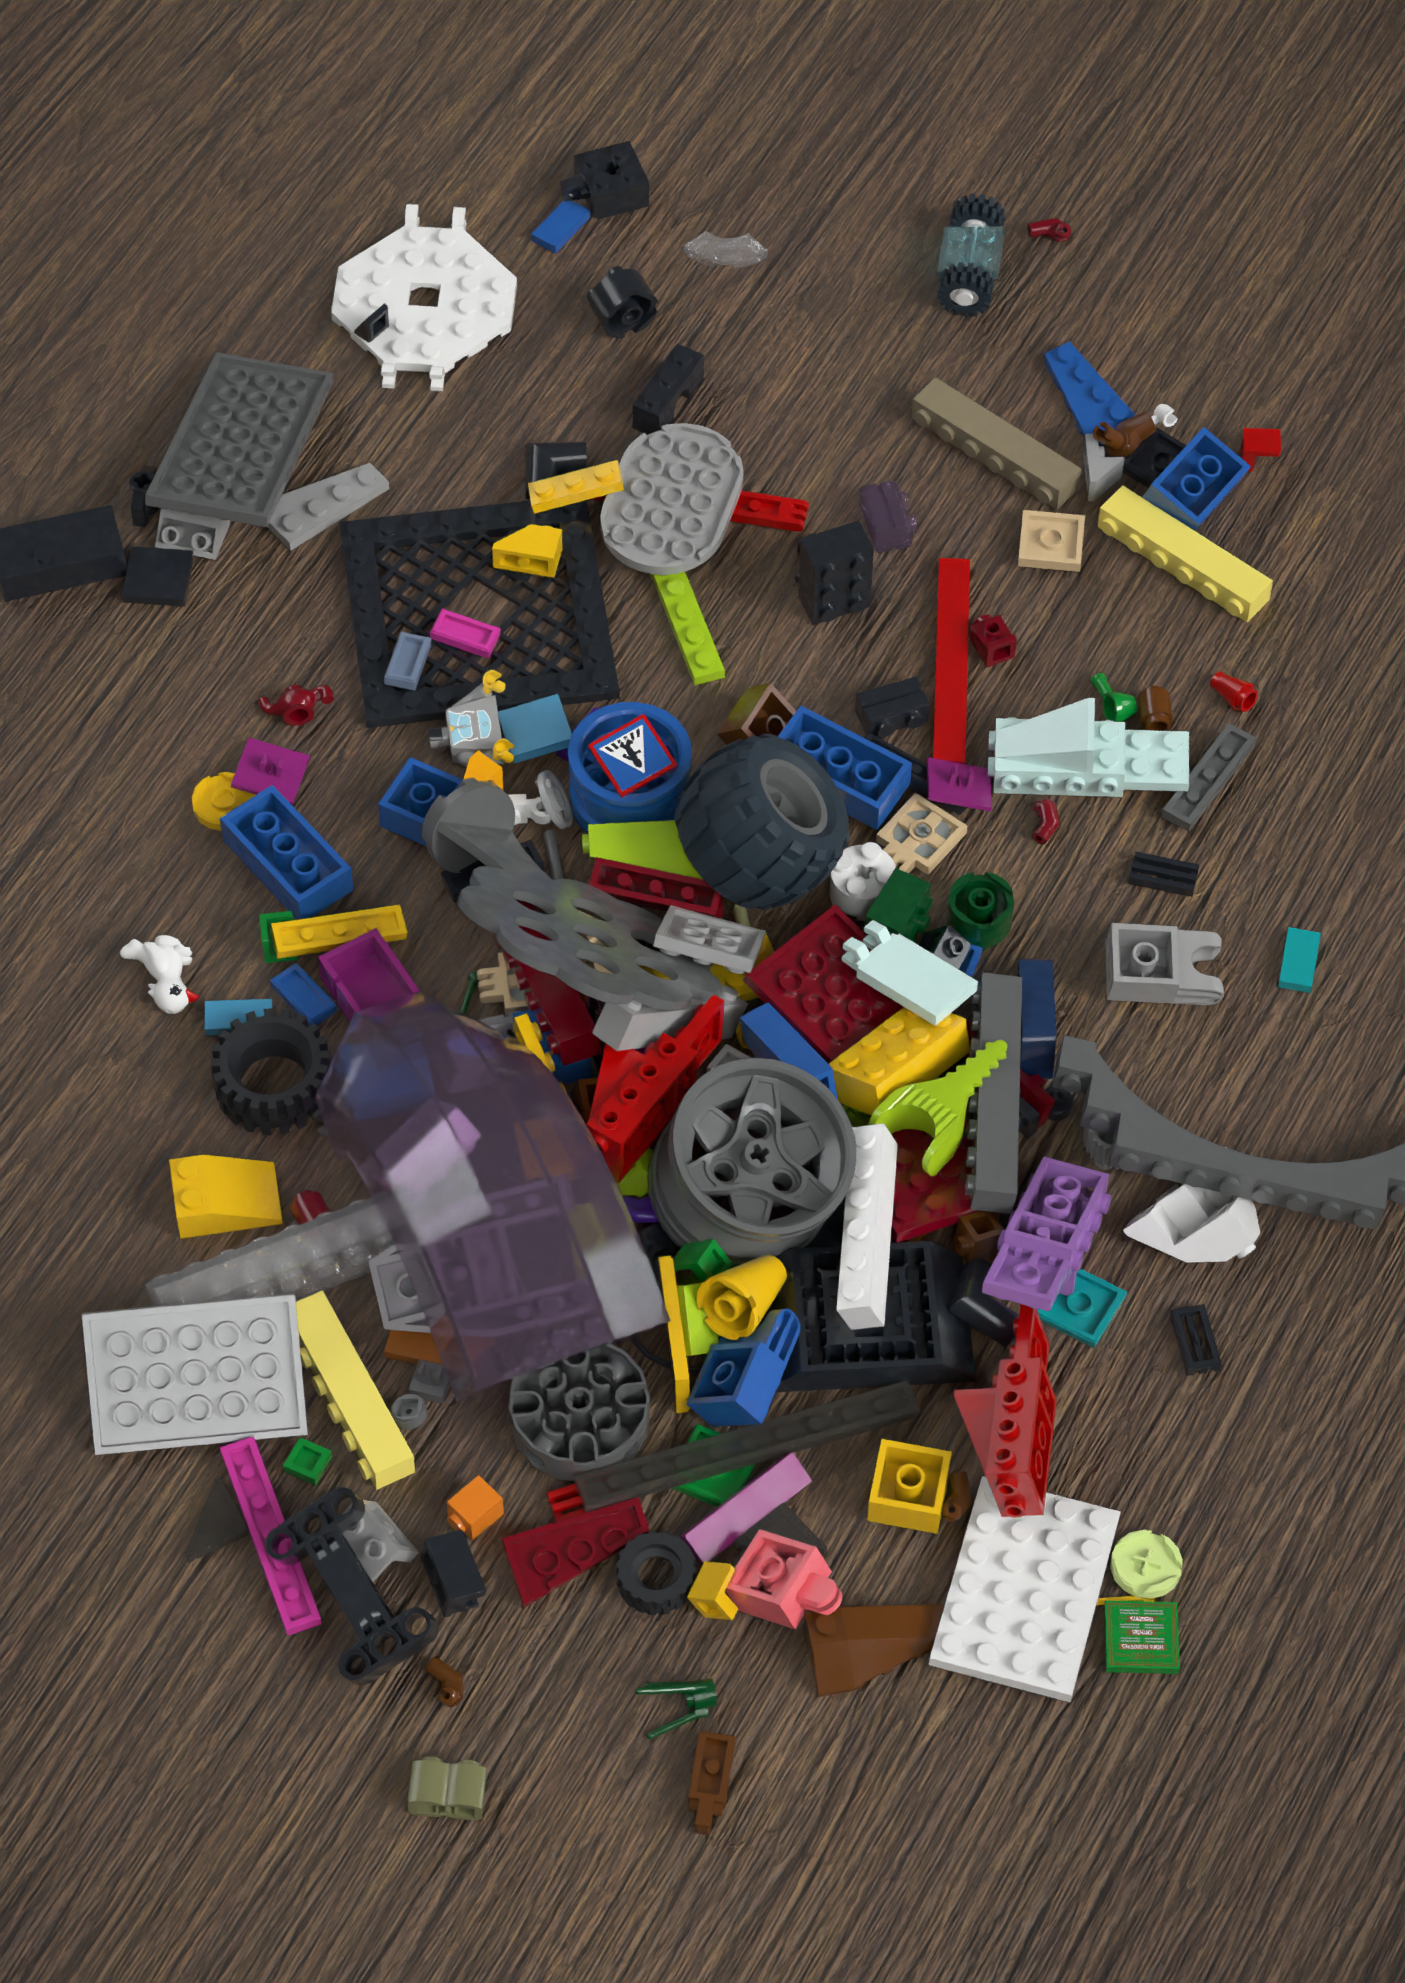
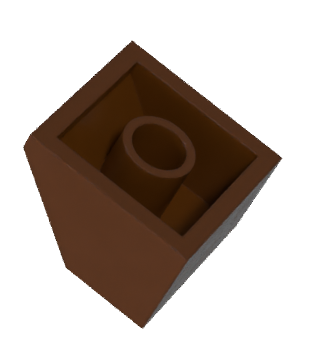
[717,682,796,745]

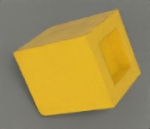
[687,1561,738,1621]

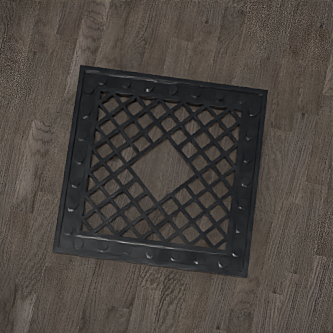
[340,500,620,728]

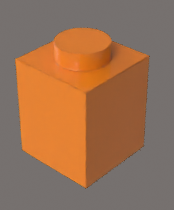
[447,1475,504,1541]

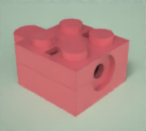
[725,1529,842,1630]

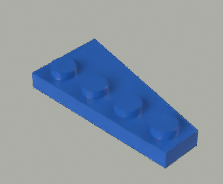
[1044,341,1136,446]

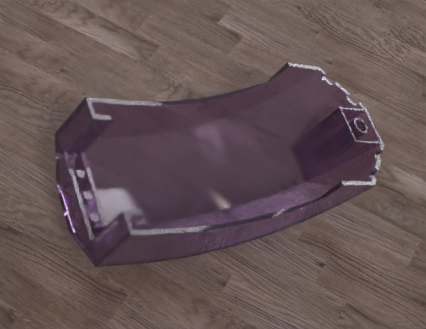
[315,992,671,1403]

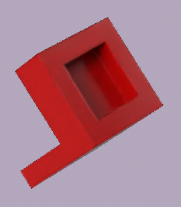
[1240,428,1281,472]

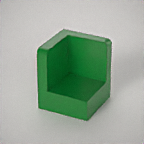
[259,911,298,963]
[673,1239,733,1282]

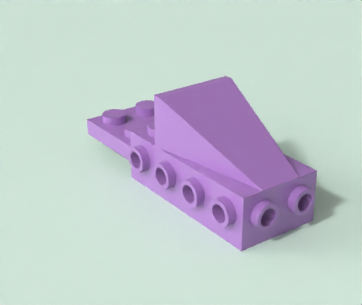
[982,1157,1111,1312]

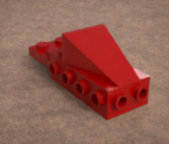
[584,994,725,1184]
[954,1304,1057,1518]

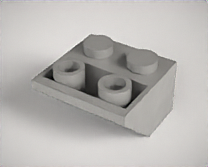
[155,509,230,560]

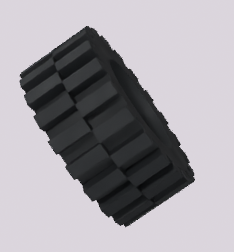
[211,1008,333,1135]

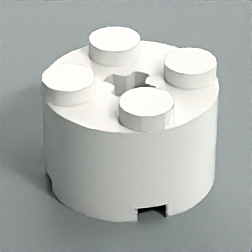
[830,842,896,921]

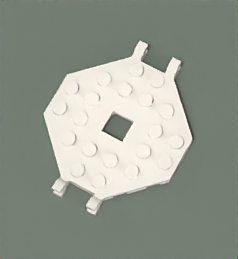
[331,204,517,391]

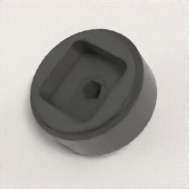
[391,1394,428,1430]

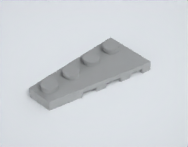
[267,463,389,551]

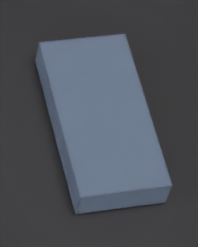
[384,632,431,691]

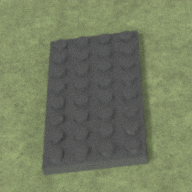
[145,352,333,527]

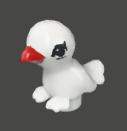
[120,935,200,1014]

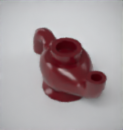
[258,685,334,726]

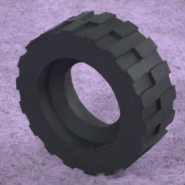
[616,1531,696,1615]

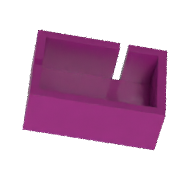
[318,928,428,1045]

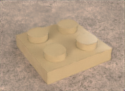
[1018,510,1085,572]

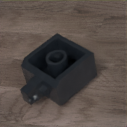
[560,141,649,219]

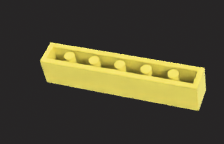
[1098,486,1273,622]
[296,1290,415,1490]

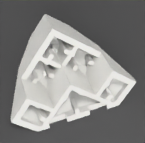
[1123,1147,1260,1262]

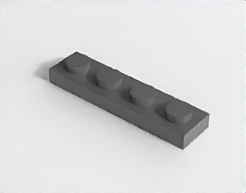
[1161,723,1256,832]

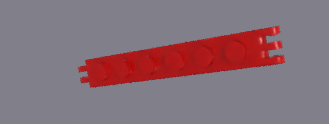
[593,490,809,532]

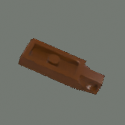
[688,1731,736,1836]

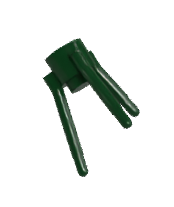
[635,1678,717,1739]

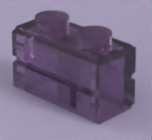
[859,480,917,553]

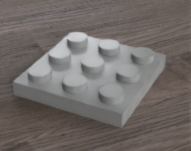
[653,905,766,974]

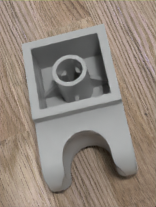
[1105,923,1224,1005]

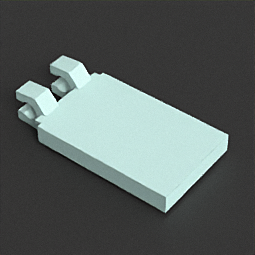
[842,920,978,1026]

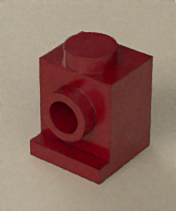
[970,614,1017,668]

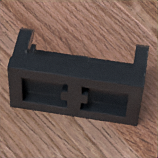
[420,1530,487,1618]

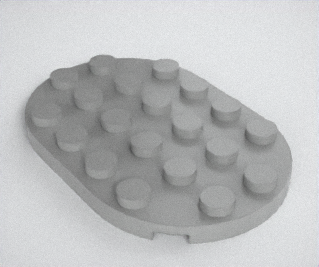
[601,423,743,576]

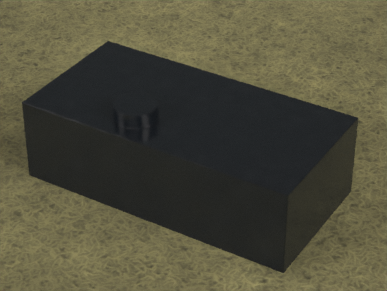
[0,505,127,602]

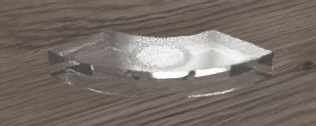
[684,231,768,268]

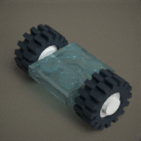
[937,194,1005,317]

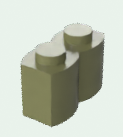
[408,1757,486,1820]

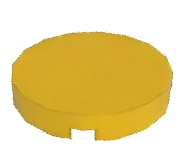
[192,772,255,831]

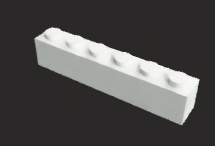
[837,1123,898,1330]

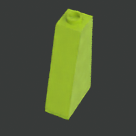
[582,820,703,879]

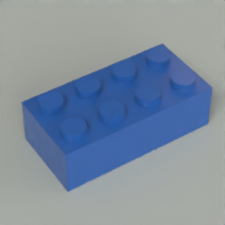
[778,706,912,830]
[220,785,354,920]

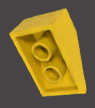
[169,1155,283,1239]

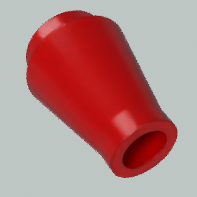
[1210,671,1258,712]

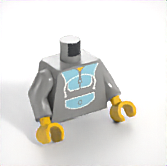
[429,670,514,767]

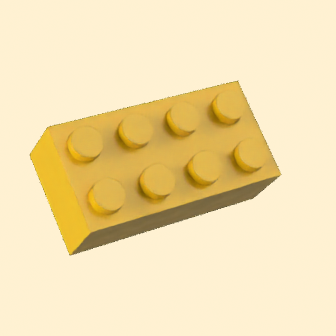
[829,1007,970,1116]

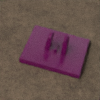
[231,738,310,806]
[927,757,992,812]

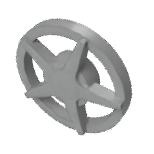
[535,770,572,829]

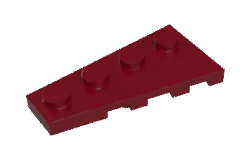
[502,1497,650,1609]

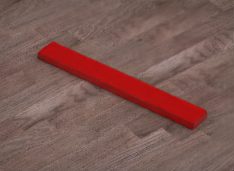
[933,558,970,764]

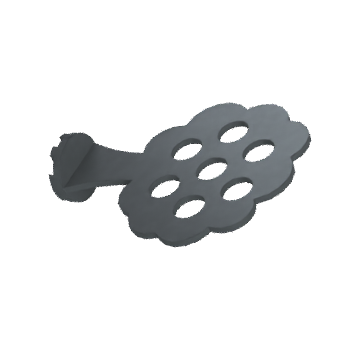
[421,778,722,1011]

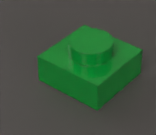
[283,1437,332,1486]

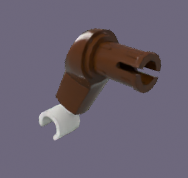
[1093,404,1177,457]

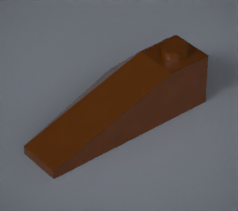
[804,1604,945,1697]

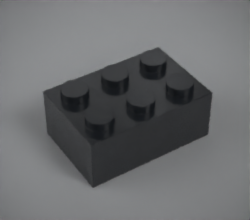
[798,520,874,625]

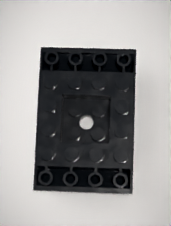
[760,1241,976,1393]

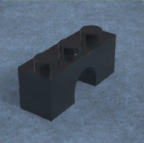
[632,343,704,435]

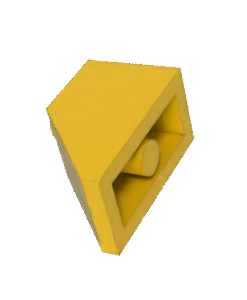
[492,524,562,578]

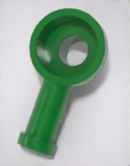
[1091,673,1137,722]

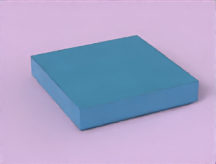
[498,694,572,764]

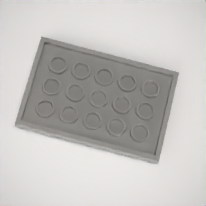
[82,1293,308,1455]

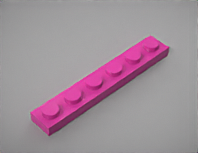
[220,1436,322,1636]

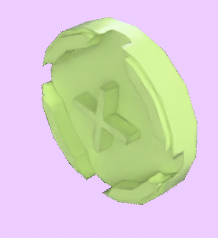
[1110,1530,1183,1599]

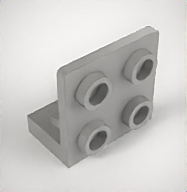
[342,1500,419,1582]

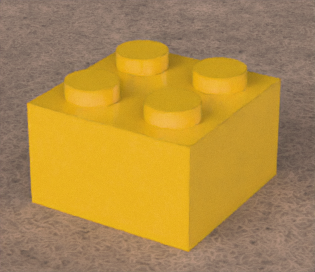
[867,1439,952,1534]

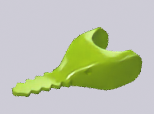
[868,1040,1008,1176]

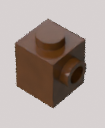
[953,1211,1004,1263]

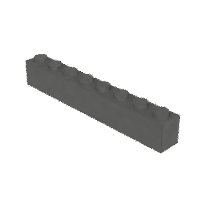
[965,972,1022,1214]

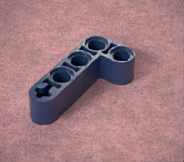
[1018,959,1056,1079]

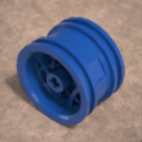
[568,702,692,834]

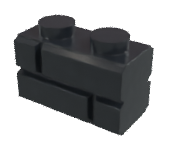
[855,677,929,737]

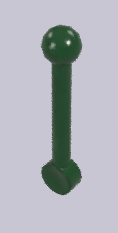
[452,971,479,1026]

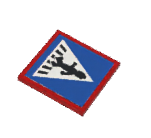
[588,714,678,798]

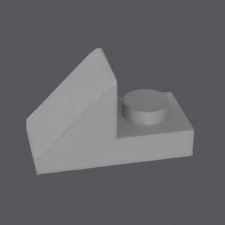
[1083,434,1124,501]

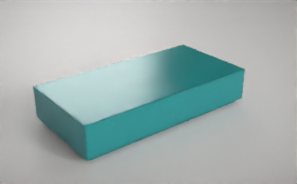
[1278,927,1321,993]

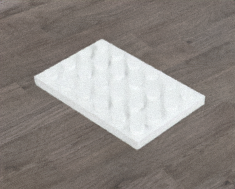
[929,1476,1120,1703]

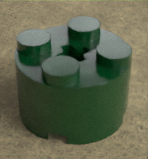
[946,872,1014,951]

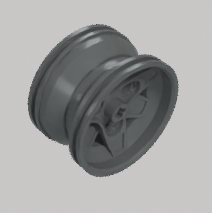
[647,1058,856,1269]

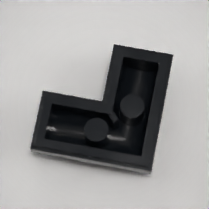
[525,442,587,499]
[948,1259,1019,1347]

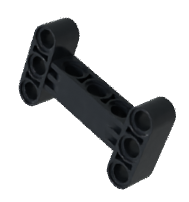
[265,1487,439,1685]

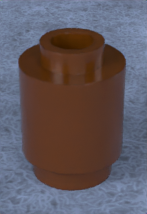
[1138,686,1173,731]

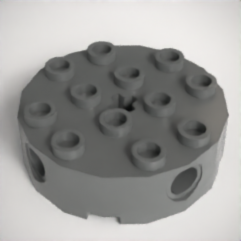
[509,1338,650,1482]

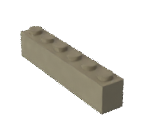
[912,377,1081,510]

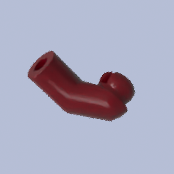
[1027,218,1071,242]
[1032,798,1060,845]

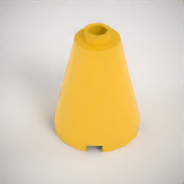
[697,1255,787,1340]

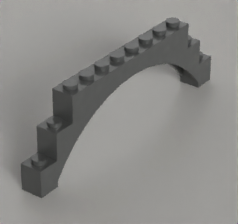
[1052,1035,1405,1230]

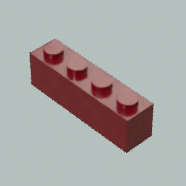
[589,857,726,919]

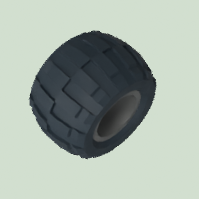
[675,734,850,910]

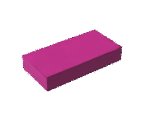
[430,608,501,659]

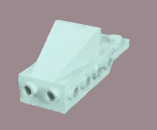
[988,698,1189,797]

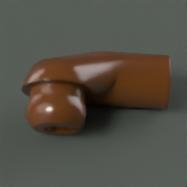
[942,1471,972,1522]
[426,1657,464,1707]

